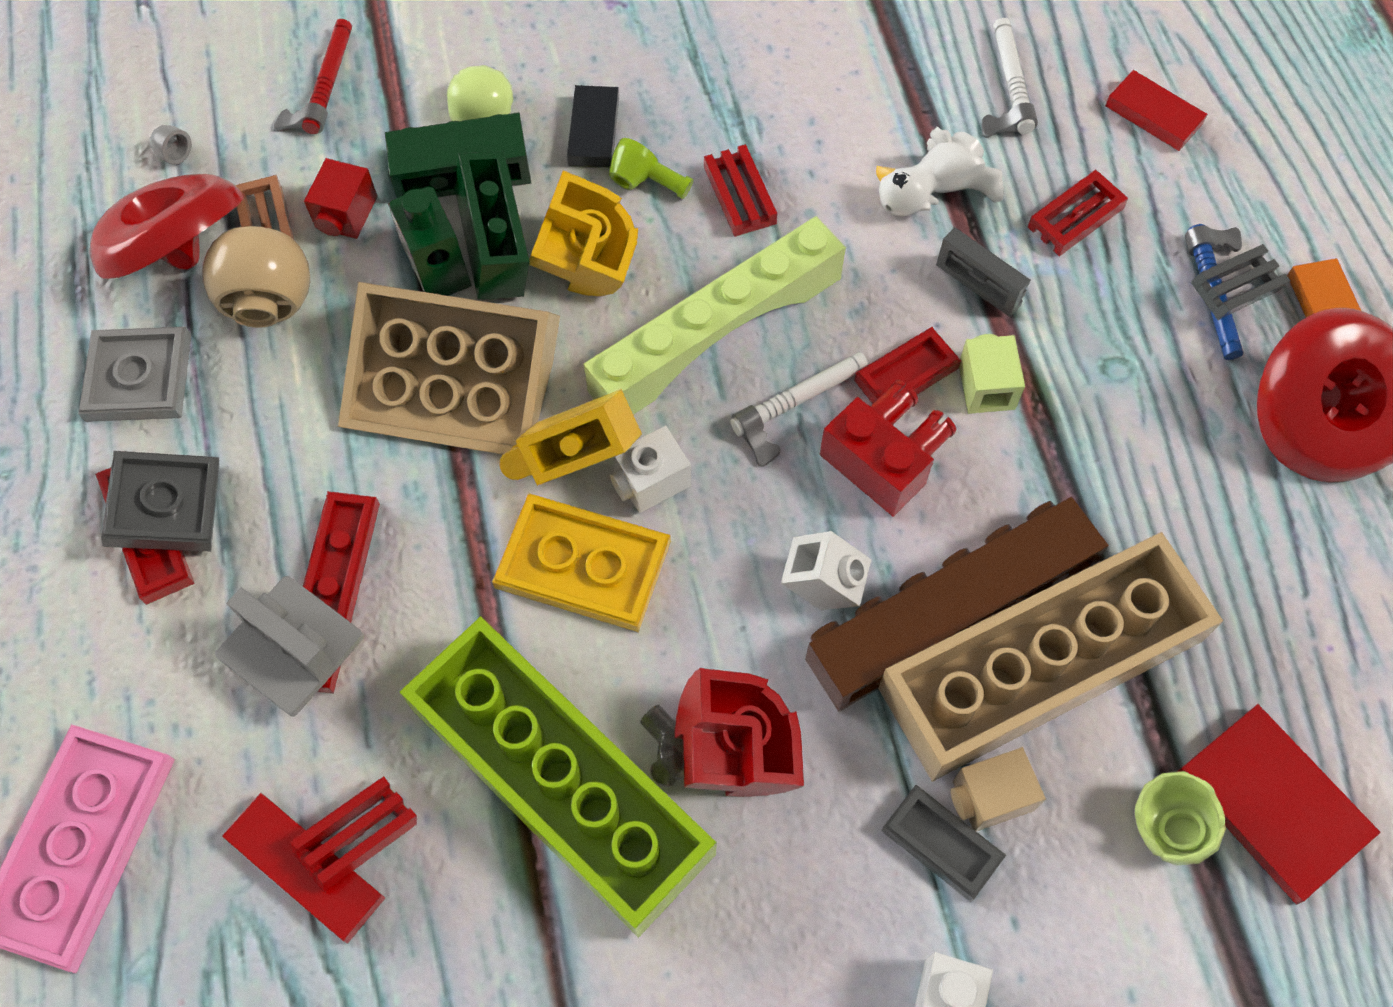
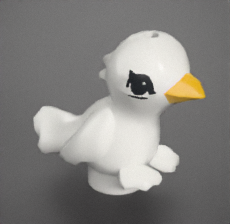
[876,127,1004,216]

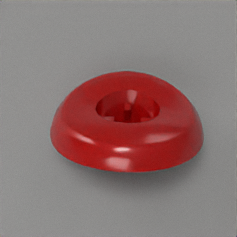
[90,174,244,279]
[1257,308,1393,482]

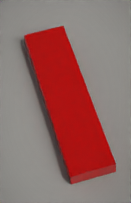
[303,491,380,694]

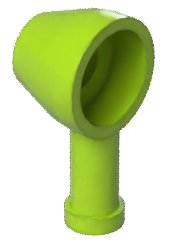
[609,138,694,199]

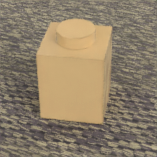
[951,747,1046,832]

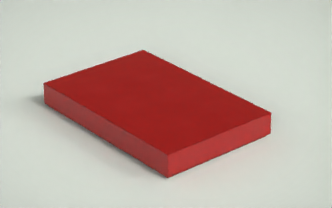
[1177,704,1381,905]

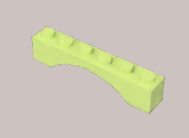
[584,216,846,415]

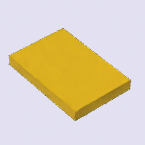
[492,493,671,633]

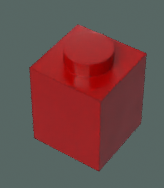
[304,158,378,239]

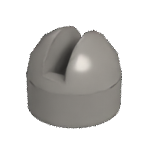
[150,125,192,165]

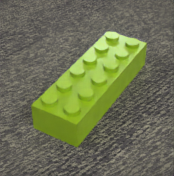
[399,616,717,938]

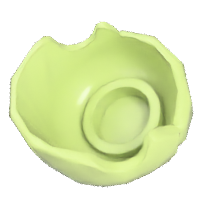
[447,65,513,121]
[1135,771,1226,866]

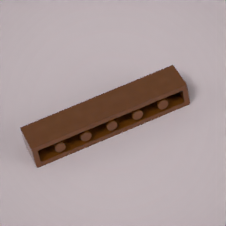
[805,496,1109,712]

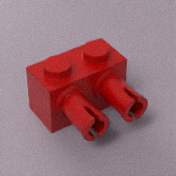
[820,380,956,517]

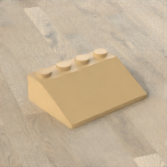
[338,282,560,454]

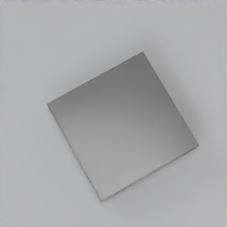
[78,327,192,422]

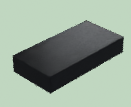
[567,85,619,167]

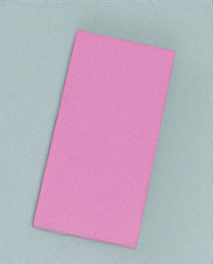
[0,724,175,973]

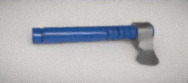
[1185,224,1244,360]

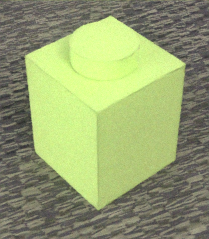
[959,334,1025,414]

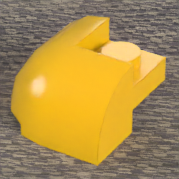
[529,170,638,297]

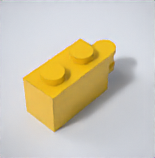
[499,389,642,486]

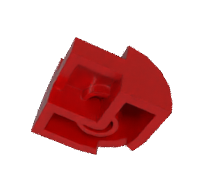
[675,668,804,797]

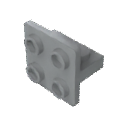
[215,576,364,717]

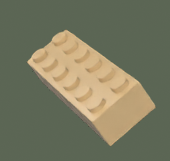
[878,532,1223,782]

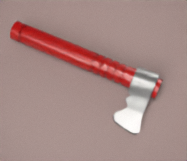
[274,19,352,134]

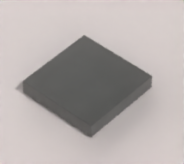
[101,451,219,552]

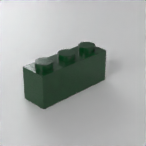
[385,112,532,198]
[455,151,530,300]

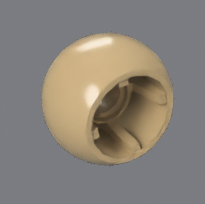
[202,226,311,328]

